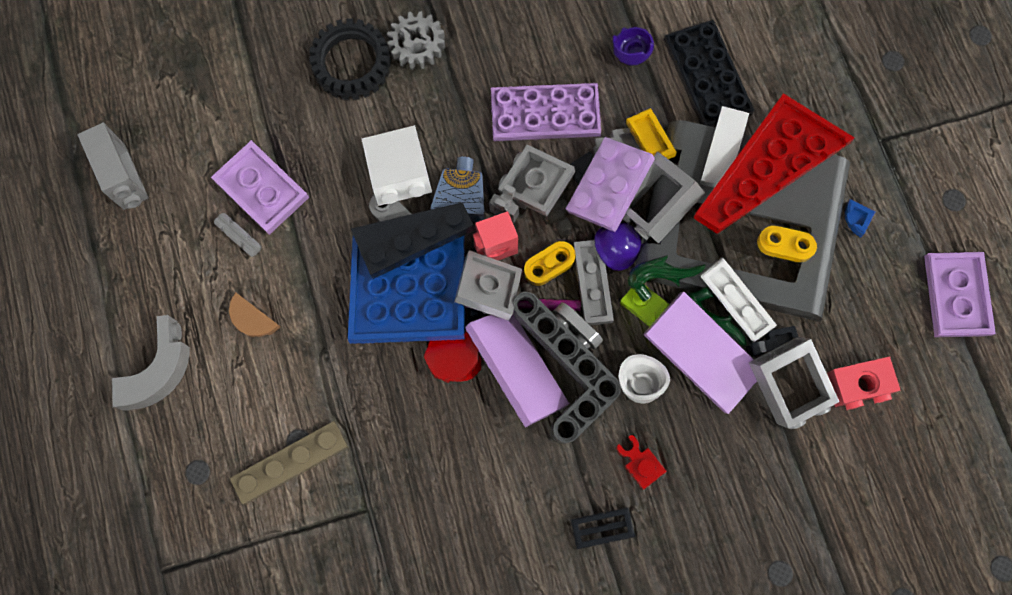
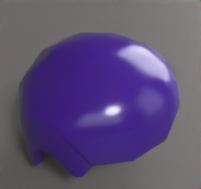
[613,27,654,66]

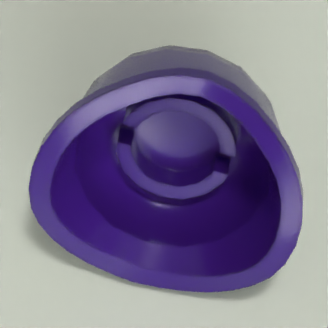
[594,223,642,271]

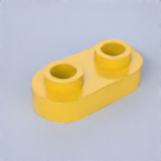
[757,226,817,262]
[524,241,576,286]

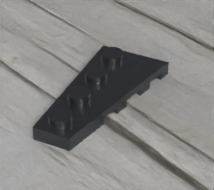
[351,202,476,279]

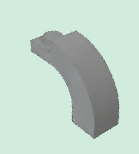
[112,315,190,411]

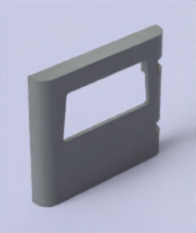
[635,120,850,322]

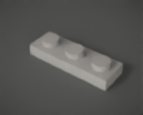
[573,240,614,325]

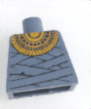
[431,157,485,223]

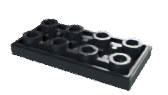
[663,19,755,127]

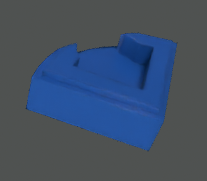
[845,199,875,237]

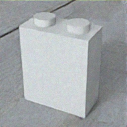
[362,125,432,206]

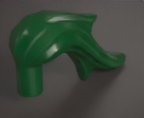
[628,255,705,302]
[687,286,746,347]

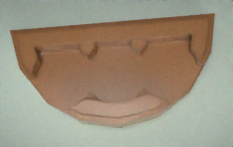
[229,292,280,337]

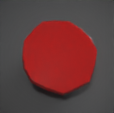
[424,332,481,383]

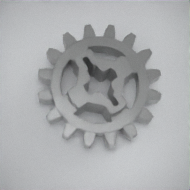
[387,11,445,69]

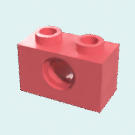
[472,211,518,261]
[827,357,901,410]

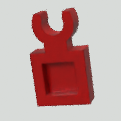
[616,435,667,490]

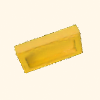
[626,108,676,160]

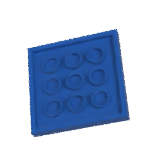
[348,235,465,344]

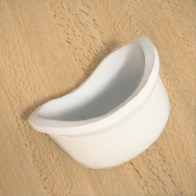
[619,354,670,404]

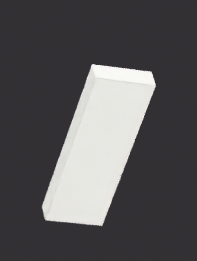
[700,106,749,188]
[700,257,777,343]

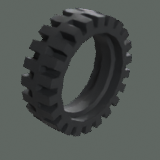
[309,18,391,100]

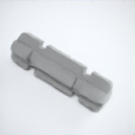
[214,213,262,257]

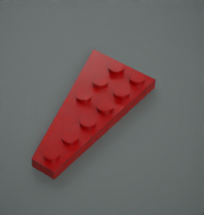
[693,93,855,234]

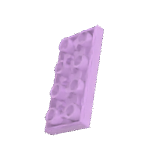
[491,83,601,141]
[643,292,757,414]
[465,314,569,428]

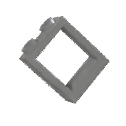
[77,122,149,210]
[622,152,705,244]
[749,337,839,429]

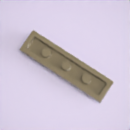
[230,421,349,505]

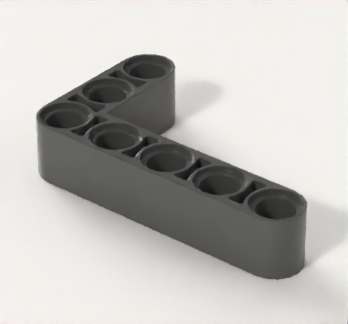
[513,292,621,444]

